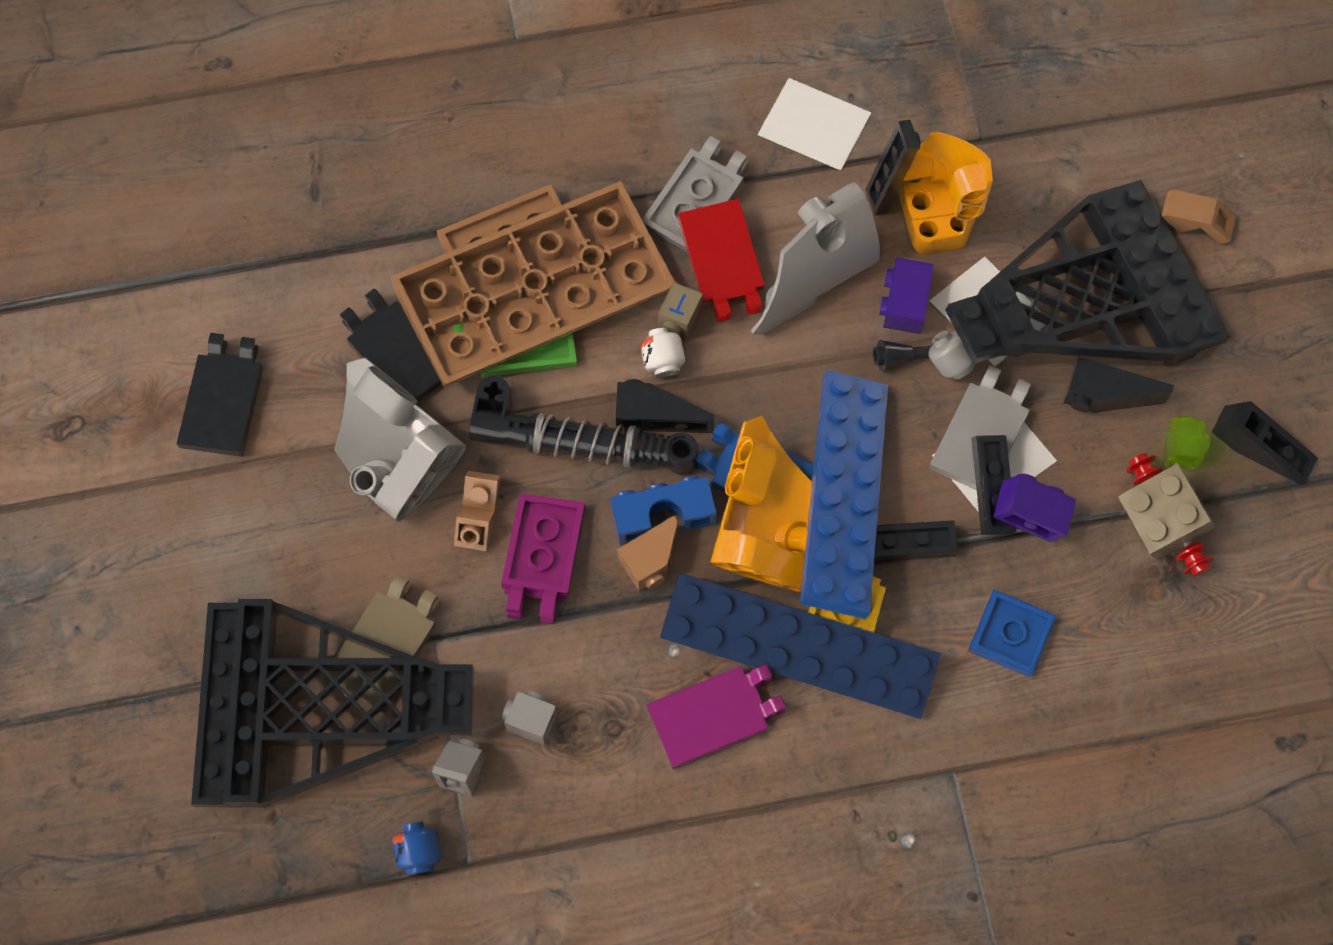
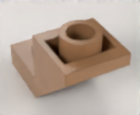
[1161,190,1236,244]
[454,471,500,551]

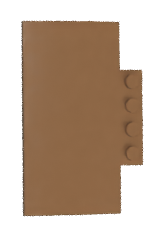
[391,181,675,387]

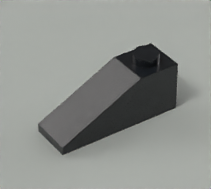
[1063,357,1174,413]
[616,379,714,433]
[1212,401,1318,485]

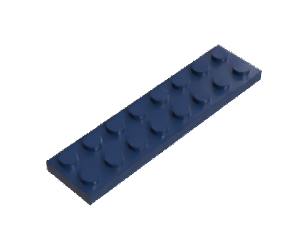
[660,573,941,719]

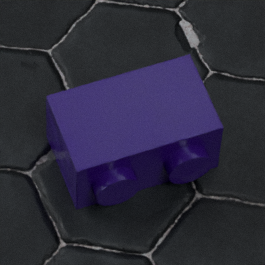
[879,258,934,334]
[994,474,1076,542]

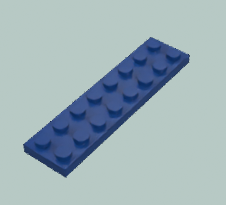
[800,370,888,619]

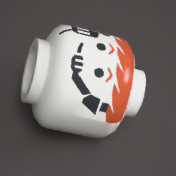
[640,328,686,378]

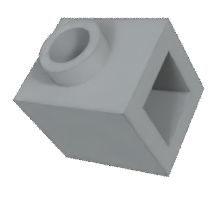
[502,691,558,745]

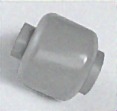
[929,330,975,379]

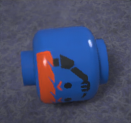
[392,821,441,875]

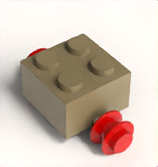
[1118,453,1216,577]

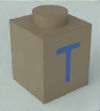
[658,282,703,339]

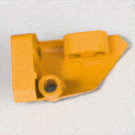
[710,416,812,593]

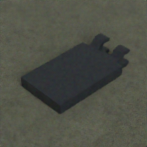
[339,288,442,404]
[177,333,263,457]

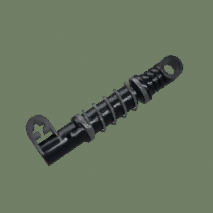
[469,376,698,475]

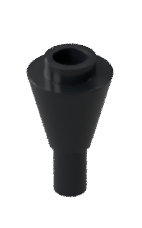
[872,340,931,372]

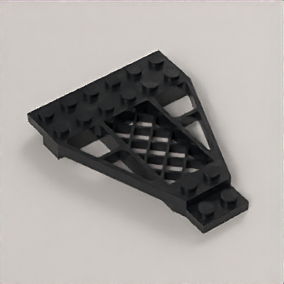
[945,180,1230,366]
[191,599,474,807]

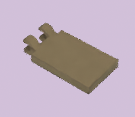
[323,574,440,712]

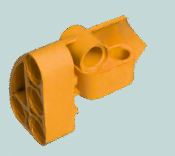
[898,132,993,255]

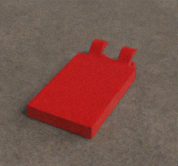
[678,198,764,322]

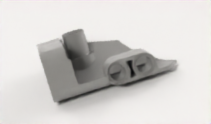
[750,182,880,335]
[334,358,466,522]

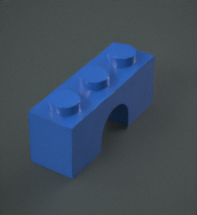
[610,476,717,545]

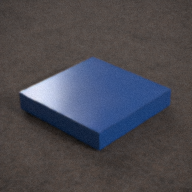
[968,589,1057,678]

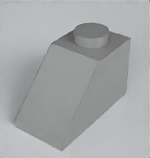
[432,739,485,797]

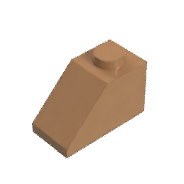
[617,516,678,592]

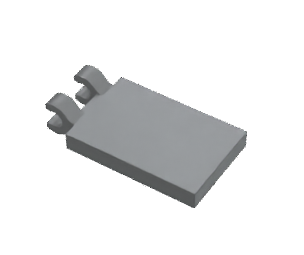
[642,136,748,253]
[929,365,1031,490]

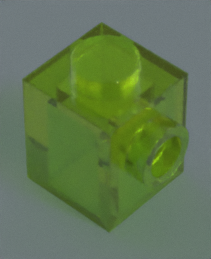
[1164,416,1210,470]

